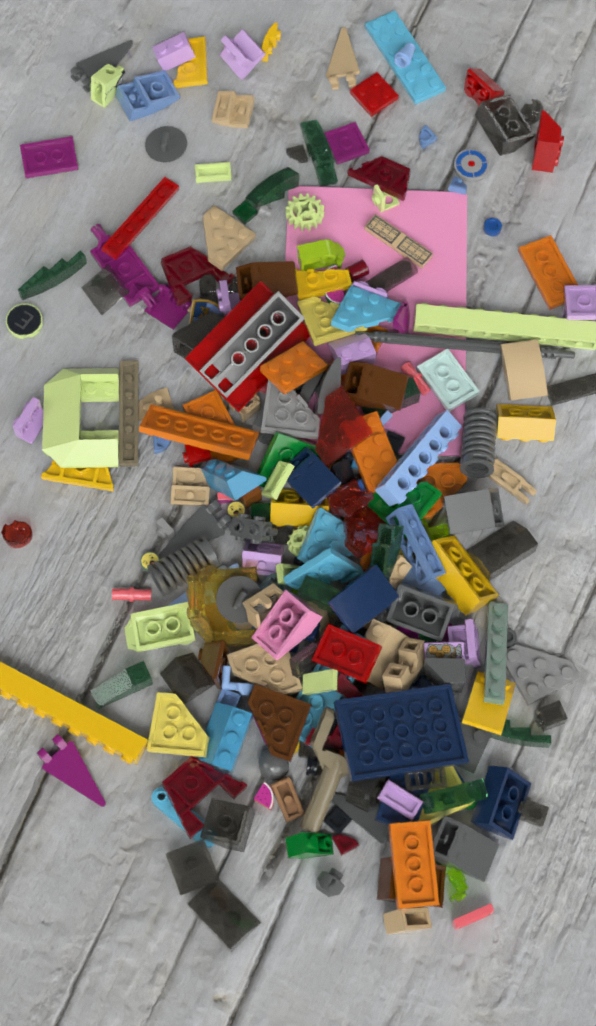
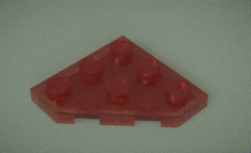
[315,386,374,466]
[343,497,395,559]

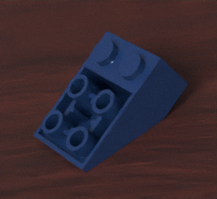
[287,447,342,509]

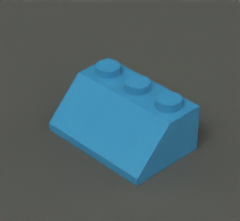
[201,459,266,501]
[196,702,254,773]

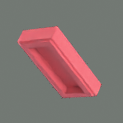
[452,903,494,930]

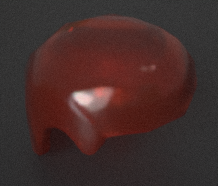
[1,520,33,549]

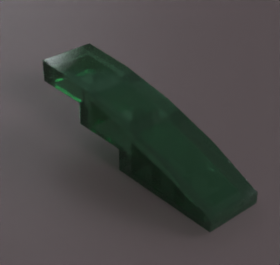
[18,251,87,300]
[490,719,552,748]

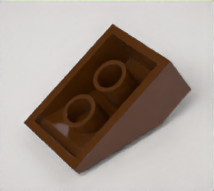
[377,857,446,908]

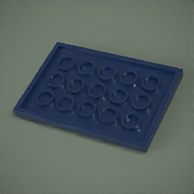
[334,684,469,782]

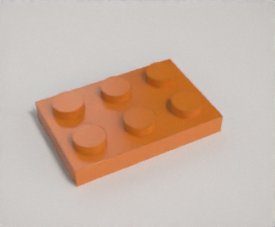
[260,341,328,395]

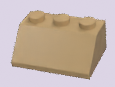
[365,619,410,691]

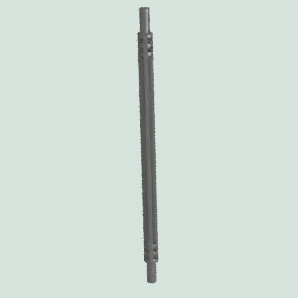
[355,331,575,359]

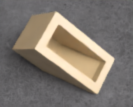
[383,907,432,935]

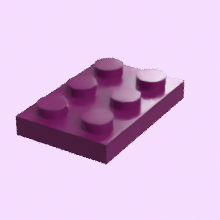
[20,136,78,179]

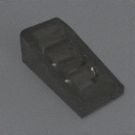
[404,766,447,791]

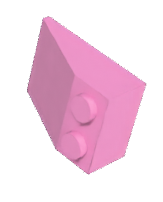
[251,590,323,660]

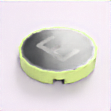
[6,304,43,339]

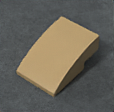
[500,340,548,400]

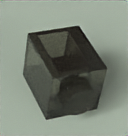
[534,700,568,732]

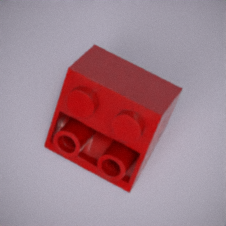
[464,68,505,113]

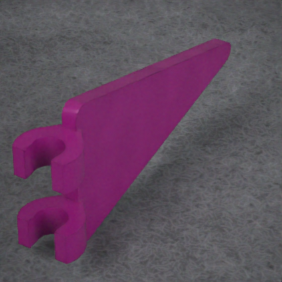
[37,734,106,807]

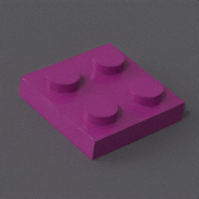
[323,122,370,165]

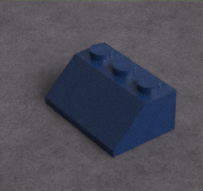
[470,765,532,840]

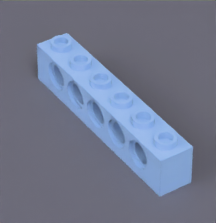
[374,410,462,506]

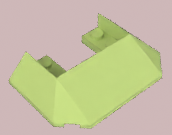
[42,368,119,468]

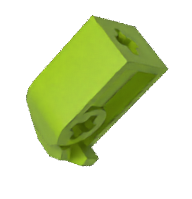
[297,239,346,271]

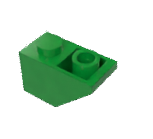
[285,832,334,859]

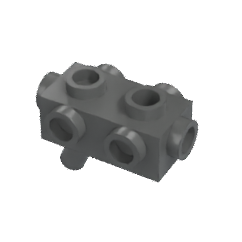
[228,513,278,544]

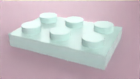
[417,349,480,412]

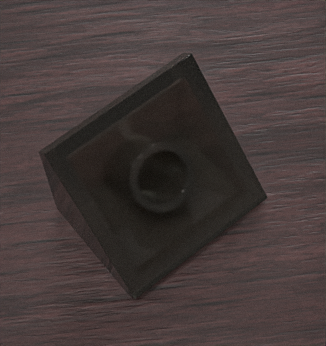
[160,652,215,705]

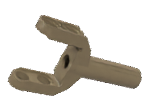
[300,706,349,833]

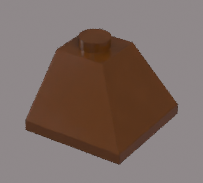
[198,640,230,690]

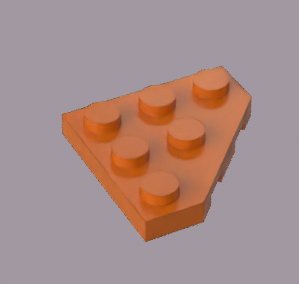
[409,463,467,520]

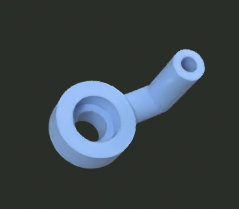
[221,666,255,695]

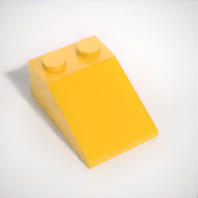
[462,671,516,735]

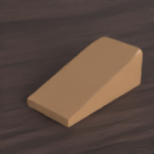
[270,776,305,822]

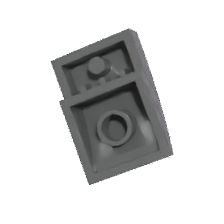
[313,357,341,417]

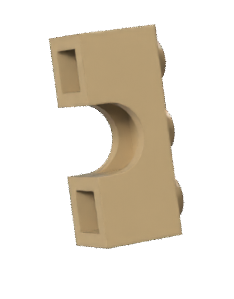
[382,638,425,693]

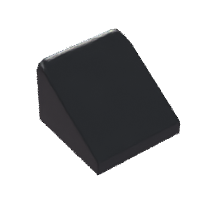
[330,459,355,487]

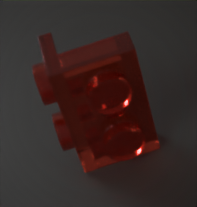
[327,479,374,517]

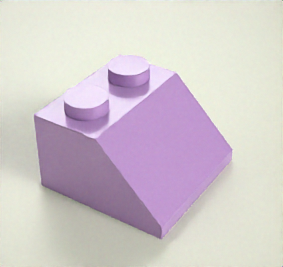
[152,30,195,71]
[327,333,376,375]

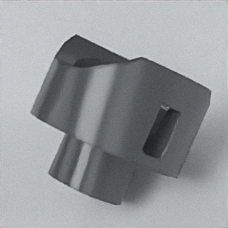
[316,868,345,897]

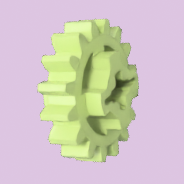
[286,193,324,231]

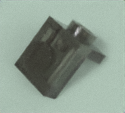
[517,797,549,828]

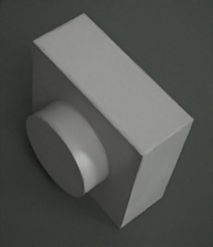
[156,517,175,542]

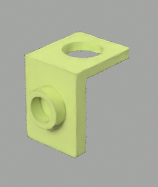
[372,185,400,212]

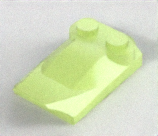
[124,602,196,652]

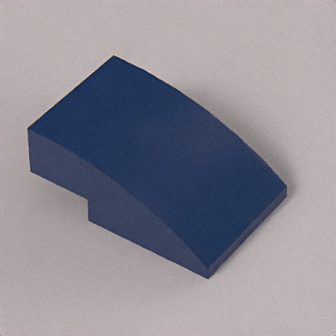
[328,565,399,634]

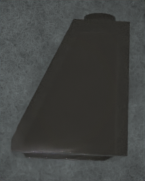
[172,311,225,358]

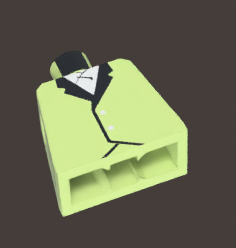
[91,64,125,108]

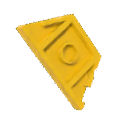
[41,460,114,492]

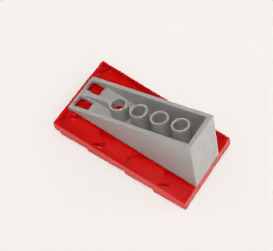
[184,281,310,412]

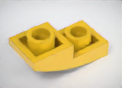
[261,23,281,62]

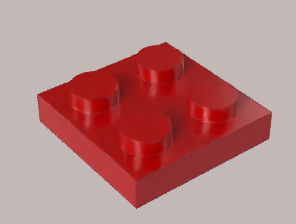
[350,72,399,117]

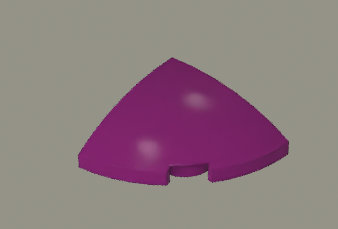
[392,302,410,334]

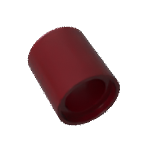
[345,259,369,282]

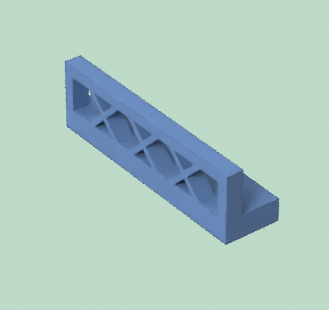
[386,504,446,587]

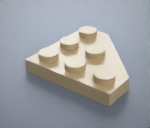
[202,205,256,271]
[227,644,303,696]

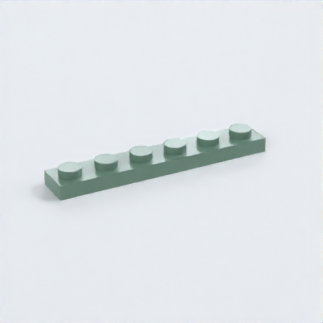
[483,601,508,705]

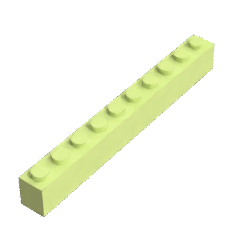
[413,303,596,350]

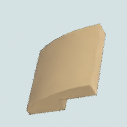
[211,91,255,128]
[171,467,210,506]

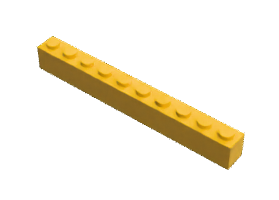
[0,662,148,765]

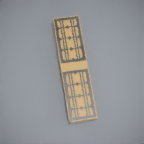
[364,214,433,269]

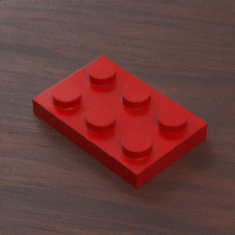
[312,624,382,684]

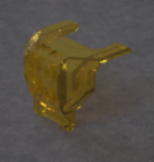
[186,565,257,646]

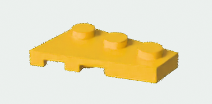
[173,36,208,88]
[295,269,352,301]

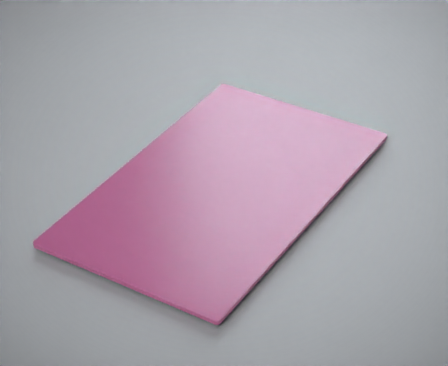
[285,186,467,457]

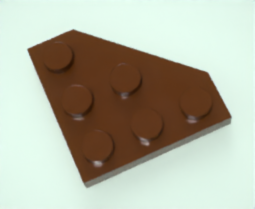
[248,684,312,762]

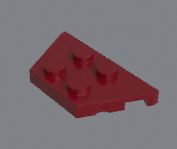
[347,156,411,201]

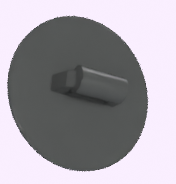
[145,126,187,162]
[216,576,262,623]

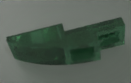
[300,120,338,187]

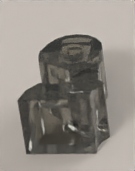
[199,275,218,304]

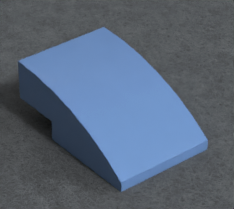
[115,70,180,121]

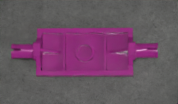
[90,224,160,312]

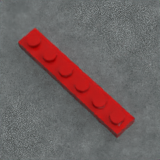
[102,177,179,260]

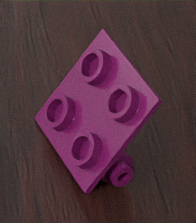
[144,284,192,330]

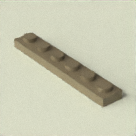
[119,361,139,467]

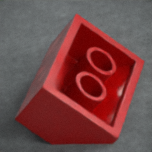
[532,110,564,173]

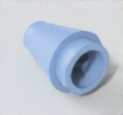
[394,43,416,68]

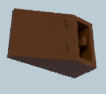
[236,261,298,301]
[341,362,409,411]

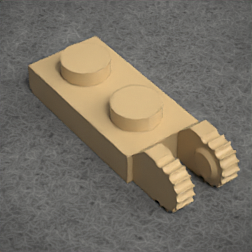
[488,459,537,505]

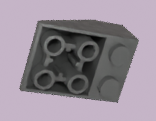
[433,815,500,882]

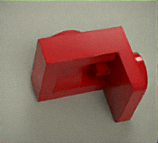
[182,445,211,468]

